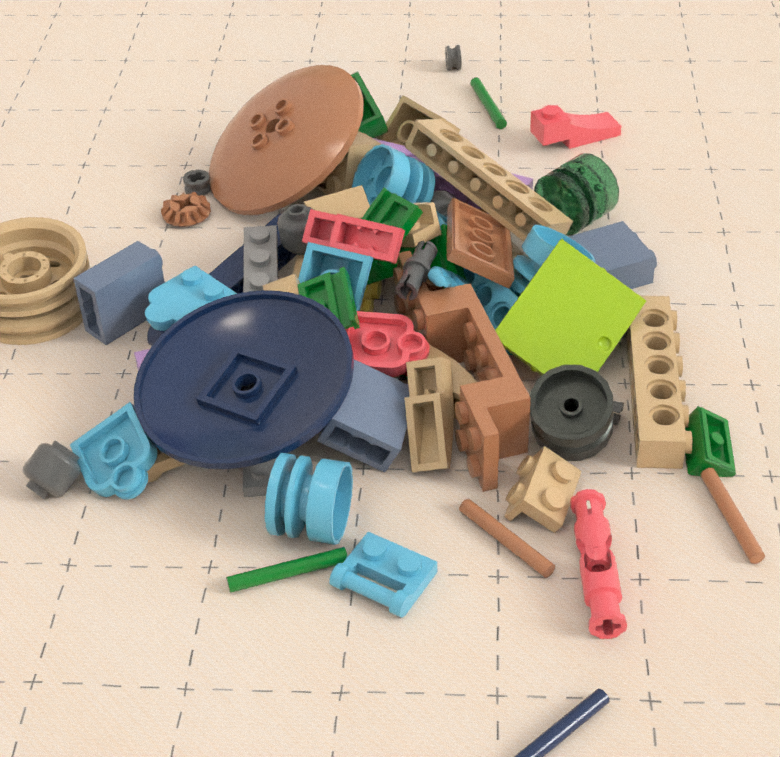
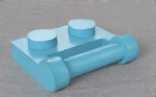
[329,532,438,618]

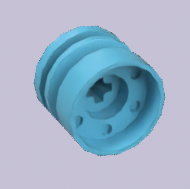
[352,144,435,206]
[511,225,596,295]
[265,453,353,545]

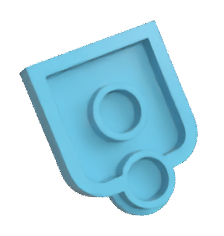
[145,266,237,331]
[69,402,157,500]

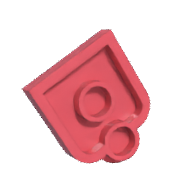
[345,311,430,377]

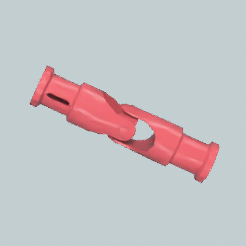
[570,489,627,639]

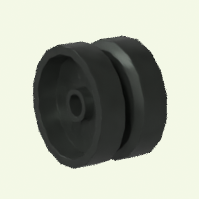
[530,364,614,461]

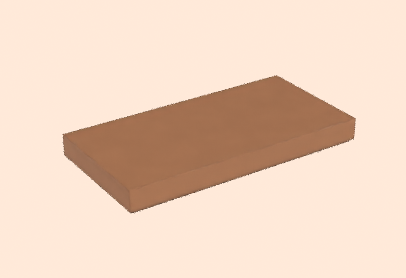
[447,198,515,289]

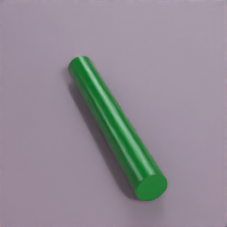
[470,77,507,129]
[226,547,348,593]

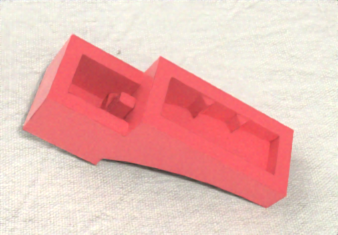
[530,105,621,149]
[302,209,405,264]

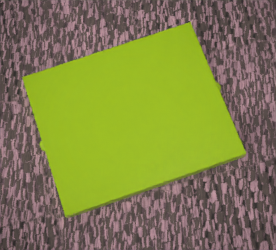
[495,238,646,375]

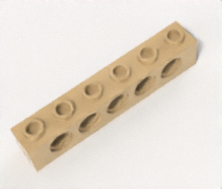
[405,119,573,242]
[626,295,692,469]

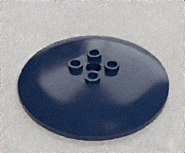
[134,290,354,469]

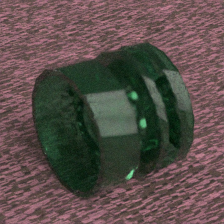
[534,153,619,236]

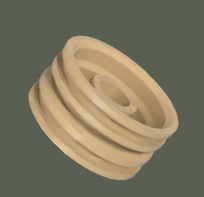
[0,217,90,345]

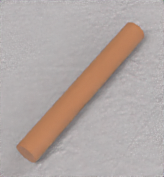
[701,468,765,564]
[459,499,555,578]

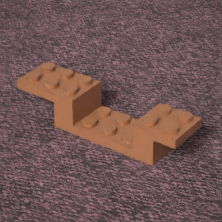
[393,251,531,492]

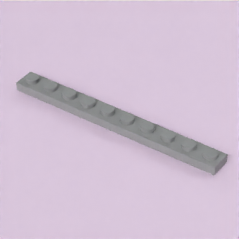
[243,225,278,497]

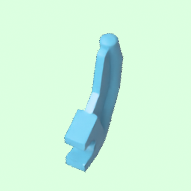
[428,266,476,291]

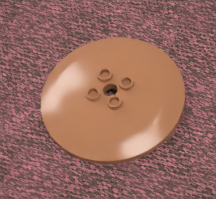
[209,65,364,215]

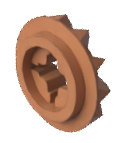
[161,192,211,226]

